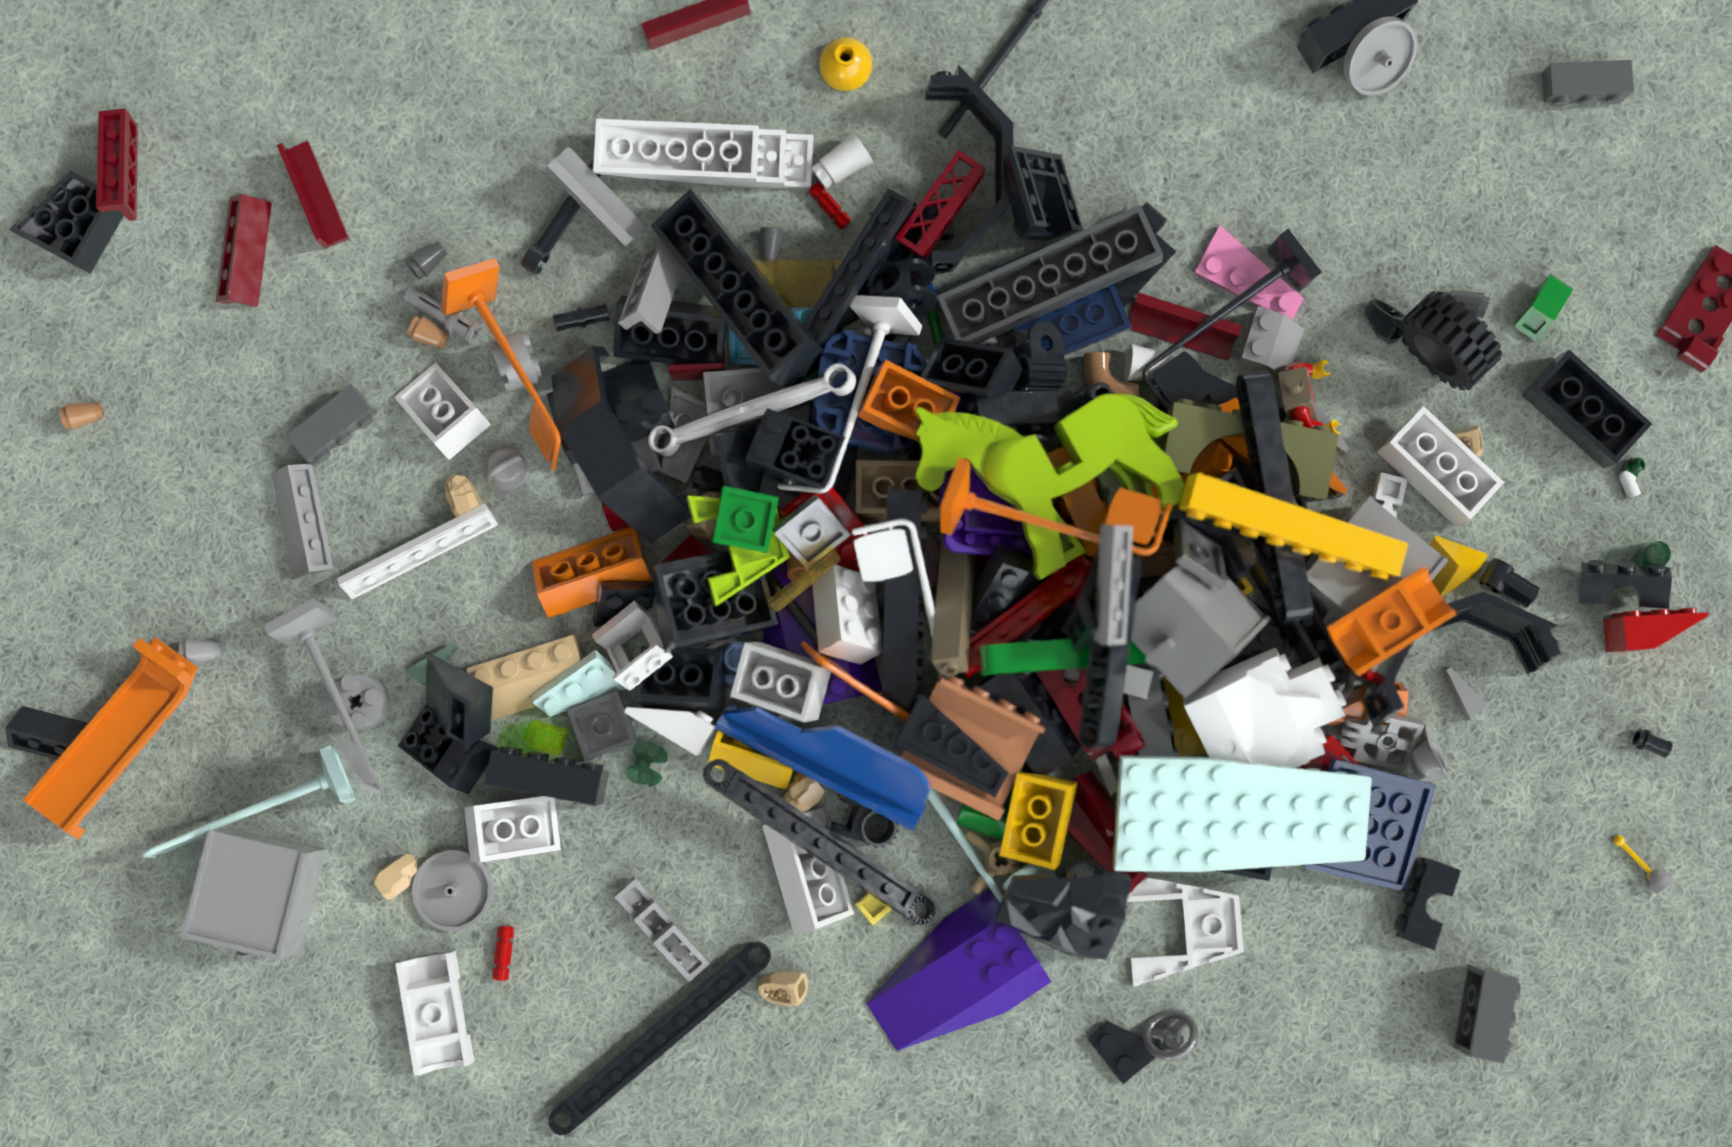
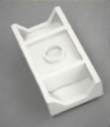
[396,951,474,1076]

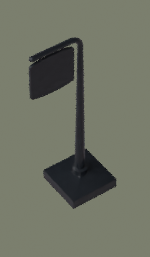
[1142,229,1322,412]

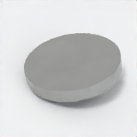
[1343,16,1417,96]
[412,850,494,931]

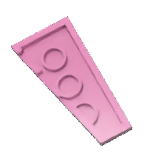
[1194,225,1304,320]

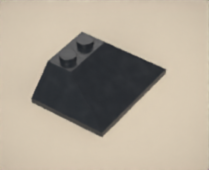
[1007,146,1083,241]

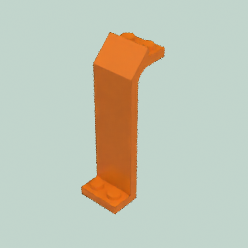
[23,637,198,839]

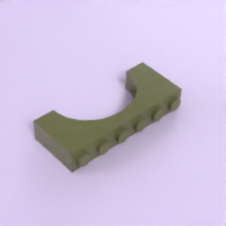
[1161,399,1339,502]

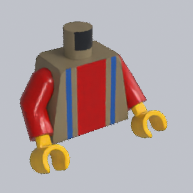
[1279,360,1341,435]

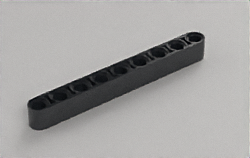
[1236,371,1313,623]

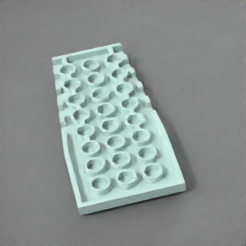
[1113,756,1371,872]

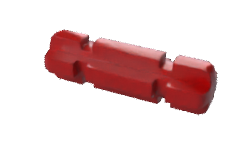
[809,182,851,230]
[492,925,515,981]

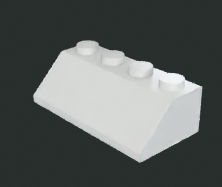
[1377,406,1504,528]
[762,807,854,934]

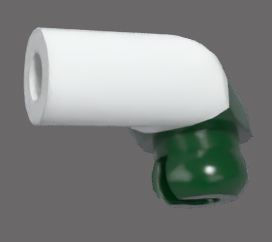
[1619,457,1646,499]

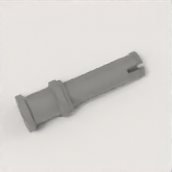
[403,286,483,344]

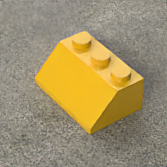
[709,705,804,790]
[1000,772,1078,870]

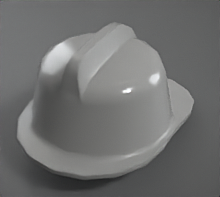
[481,446,531,499]
[1411,724,1452,782]

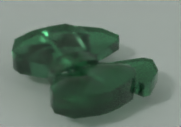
[625,741,668,787]

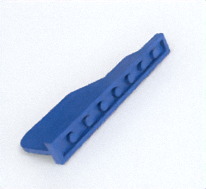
[715,704,930,831]

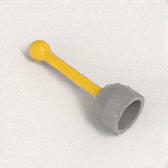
[1613,835,1673,894]

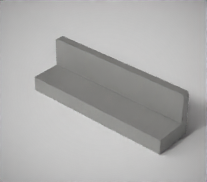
[545,147,644,249]
[618,241,683,334]
[273,464,334,578]
[1094,524,1133,645]

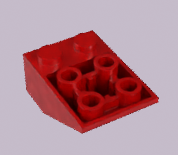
[1603,607,1709,653]

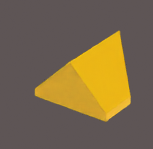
[1429,535,1487,597]

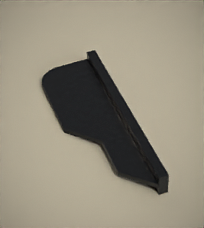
[784,188,921,388]

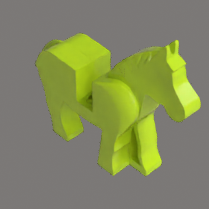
[915,394,1185,579]

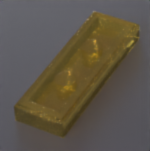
[768,549,841,612]

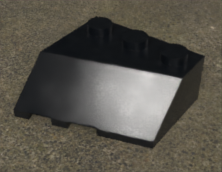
[9,171,124,274]

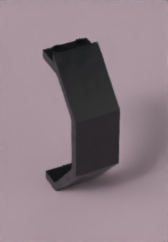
[925,64,1014,272]
[551,346,693,543]
[1063,505,1257,652]
[1362,592,1562,727]

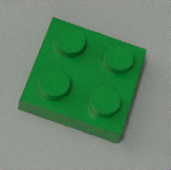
[711,486,779,553]

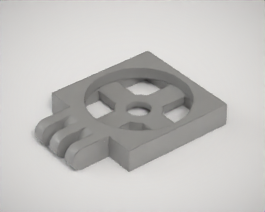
[1338,714,1425,771]

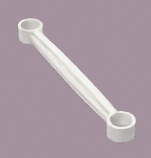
[648,364,856,456]

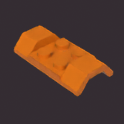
[1326,566,1457,676]

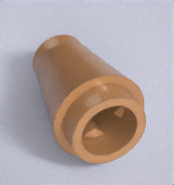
[407,315,450,349]
[59,402,105,430]

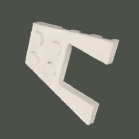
[1127,877,1244,987]

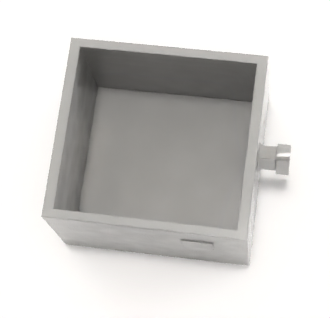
[1305,496,1448,627]
[1131,565,1271,698]
[181,827,327,962]

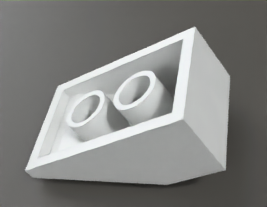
[394,362,491,460]
[624,707,716,756]
[464,796,561,863]

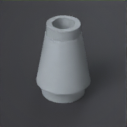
[179,639,222,665]

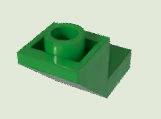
[1514,274,1573,342]

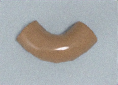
[1083,352,1139,397]

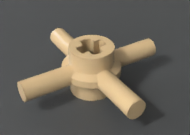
[965,829,1021,895]

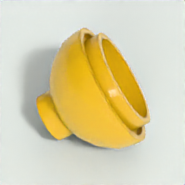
[819,37,872,91]

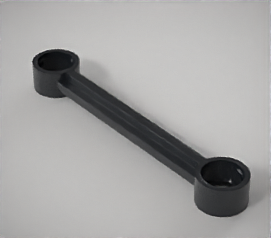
[521,158,602,275]

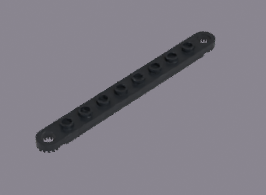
[703,759,936,925]
[548,941,771,1136]

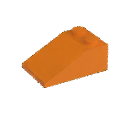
[857,360,960,442]

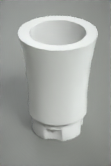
[812,132,874,189]
[1124,343,1177,381]

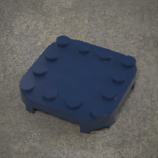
[811,330,928,453]

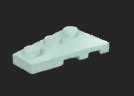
[531,650,626,717]

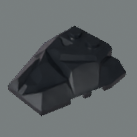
[995,870,1131,960]

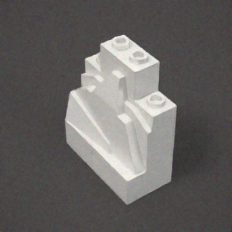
[1183,647,1347,768]

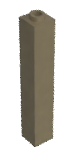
[931,536,976,676]

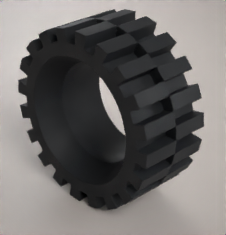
[1398,291,1502,391]

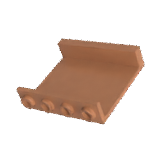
[900,675,1045,820]

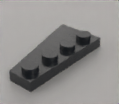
[894,693,1009,798]

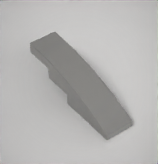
[613,876,710,982]

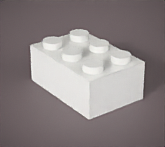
[812,564,883,665]
[731,642,831,722]

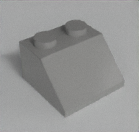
[1236,306,1304,377]

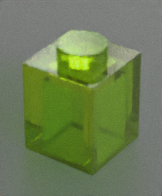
[524,719,570,756]

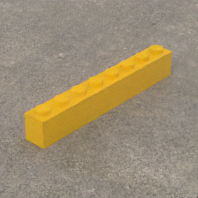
[1179,473,1408,581]

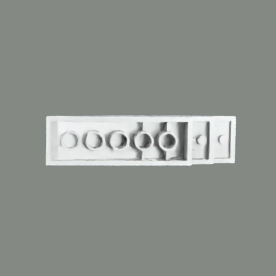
[593,119,814,189]

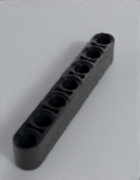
[1079,552,1141,748]

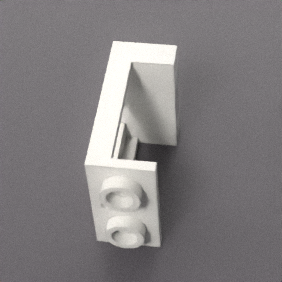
[592,601,672,691]

